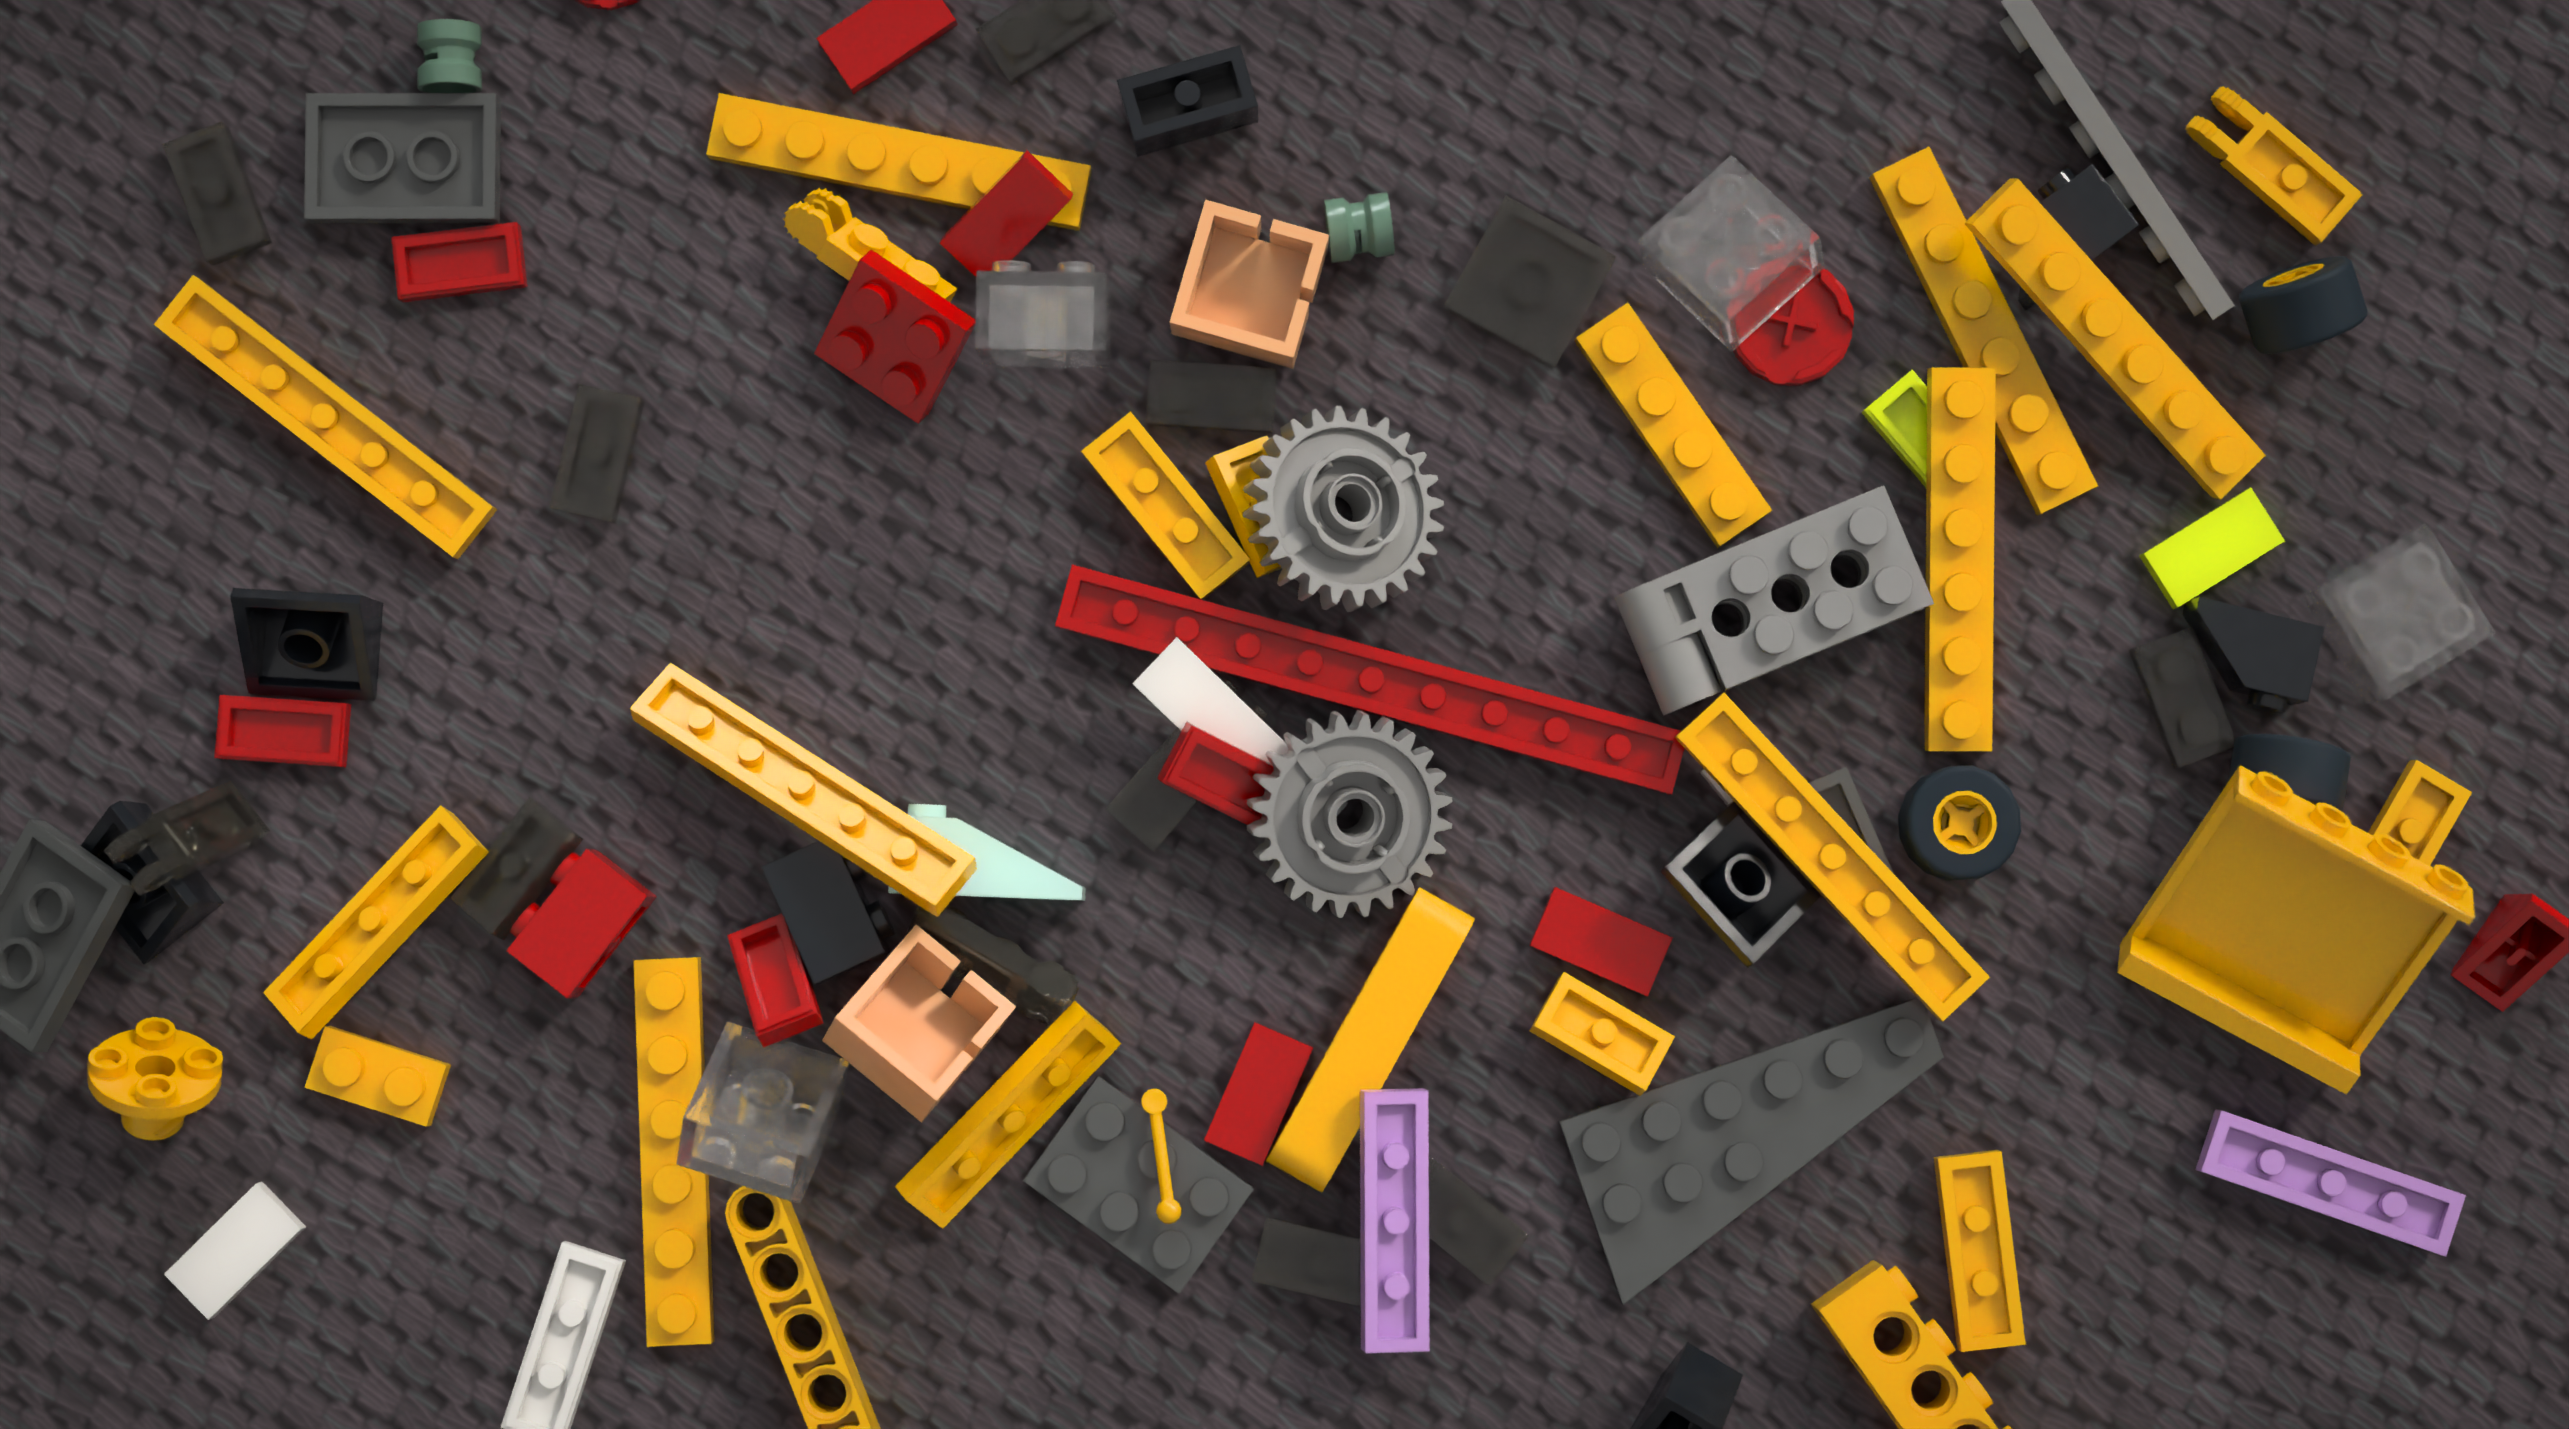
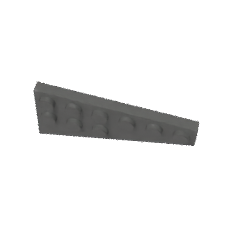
[1558,997,1944,1305]

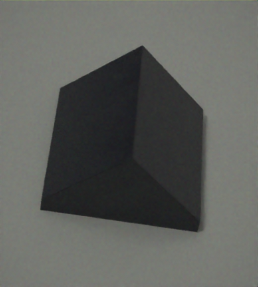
[230,588,383,701]
[81,800,224,964]
[1660,801,1822,968]

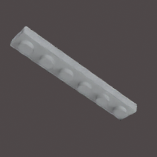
[1999,0,2235,320]

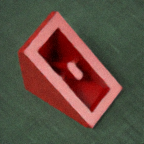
[2450,893,2569,1012]

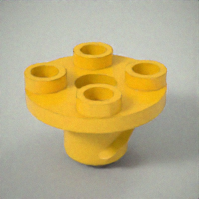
[87,1017,223,1141]

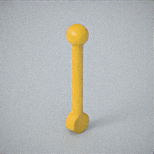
[1141,1089,1182,1224]

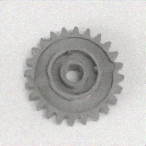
[1243,405,1444,612]
[1246,710,1453,918]

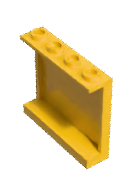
[2117,765,2475,1095]

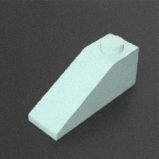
[888,804,1086,901]

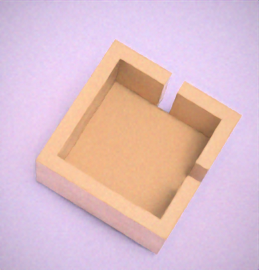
[1170,200,1329,369]
[822,925,1016,1123]

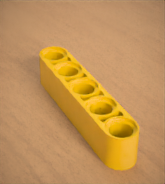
[1266,887,1475,1193]
[725,1179,881,1429]

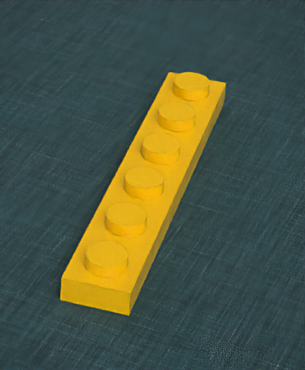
[706,93,1092,231]
[1869,147,2098,516]
[1964,178,2266,500]
[153,275,497,559]
[1924,367,1996,751]
[630,663,977,917]
[1675,693,1990,1021]
[634,957,715,1347]

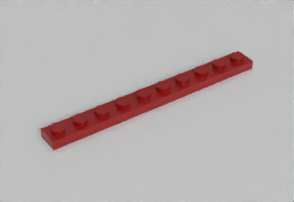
[1055,564,1684,795]

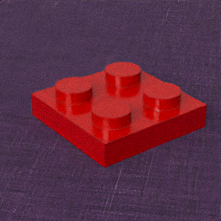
[814,250,977,424]

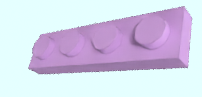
[1360,1088,1429,1353]
[2195,1109,2466,1256]

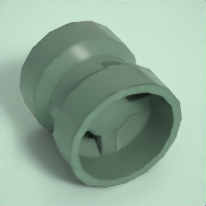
[417,19,482,93]
[1324,192,1395,263]

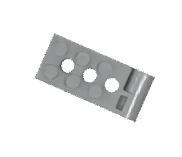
[1614,485,1934,716]

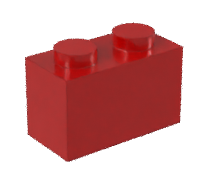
[506,849,657,998]

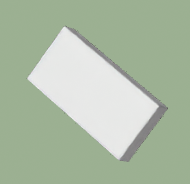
[164,1182,306,1320]

